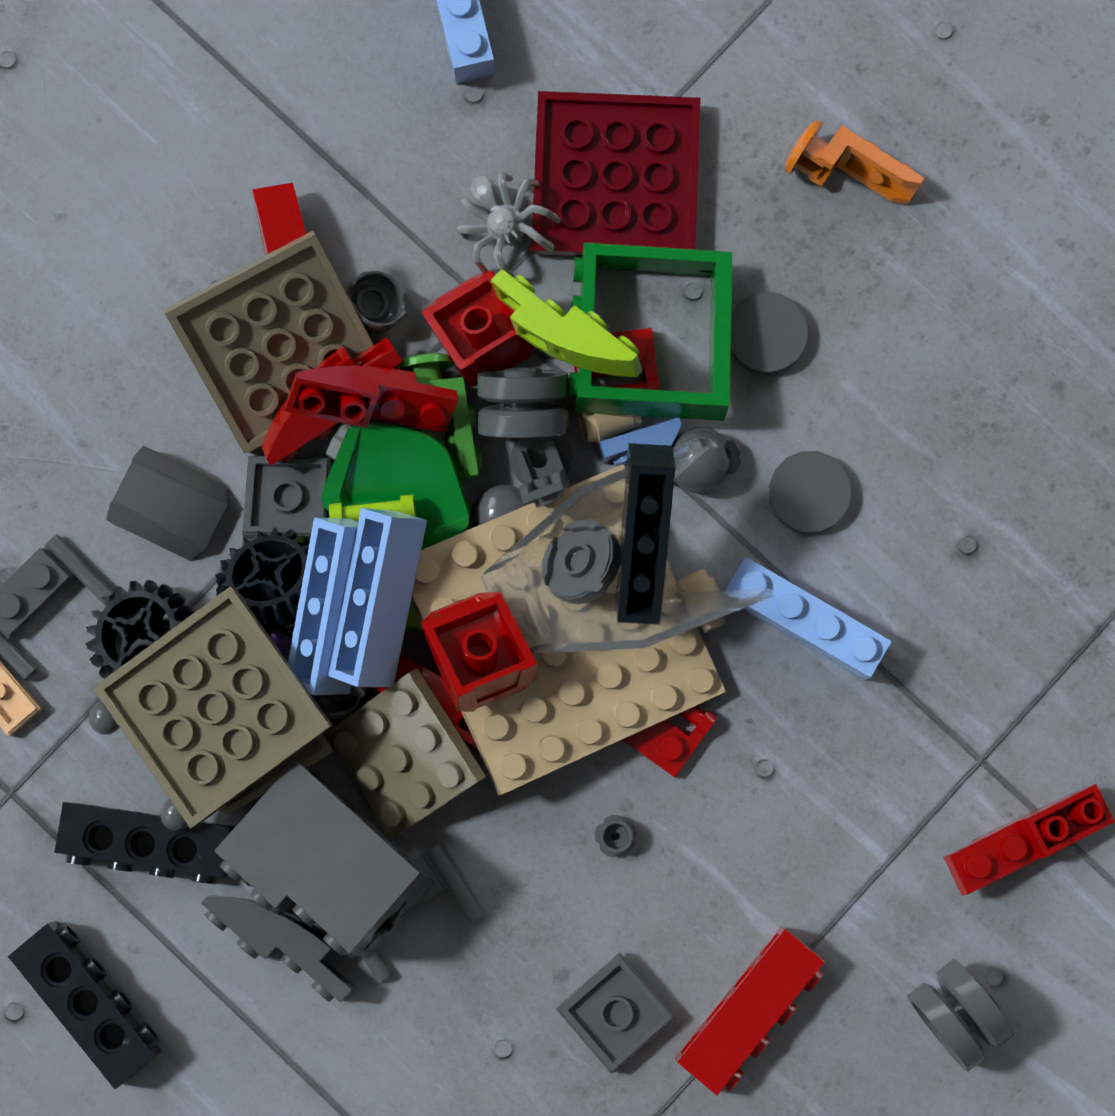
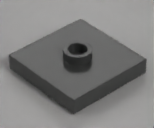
[242,456,332,539]
[556,952,676,1074]

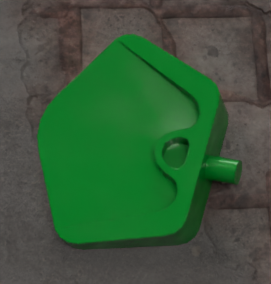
[321,419,471,550]

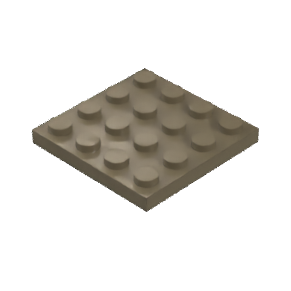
[163,231,373,454]
[93,586,333,829]

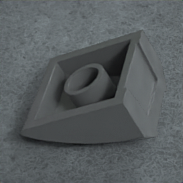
[106,446,228,560]

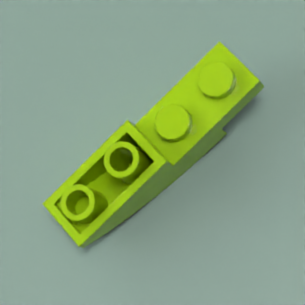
[490,269,642,377]

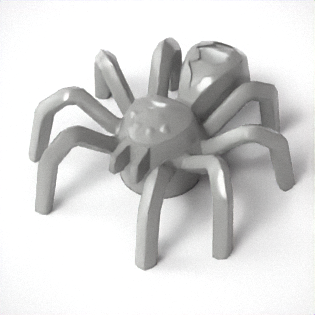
[456,171,561,278]

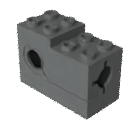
[214,760,437,959]

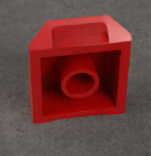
[421,269,536,387]
[421,591,538,712]

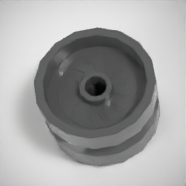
[477,368,569,438]
[907,959,1015,1072]

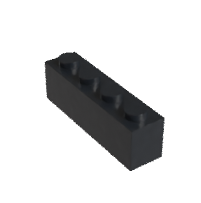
[615,443,676,625]

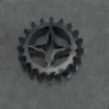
[215,527,310,637]
[85,580,194,679]

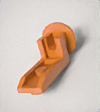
[784,120,924,205]

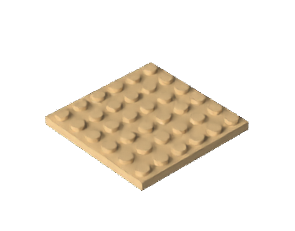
[411,464,726,795]

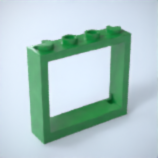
[568,243,732,421]

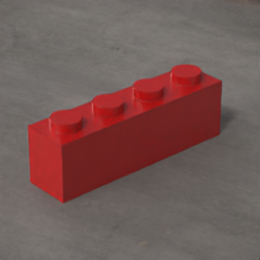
[675,927,825,1096]

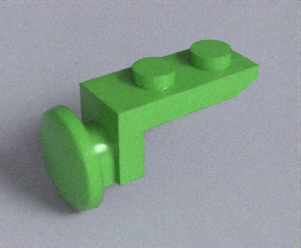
[396,353,482,483]

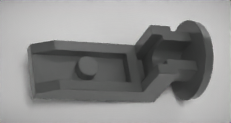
[510,435,572,508]

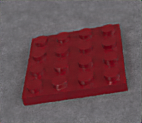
[531,91,701,256]

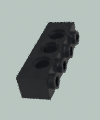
[54,802,236,884]
[8,921,162,1089]

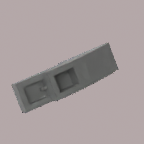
[201,895,355,1003]

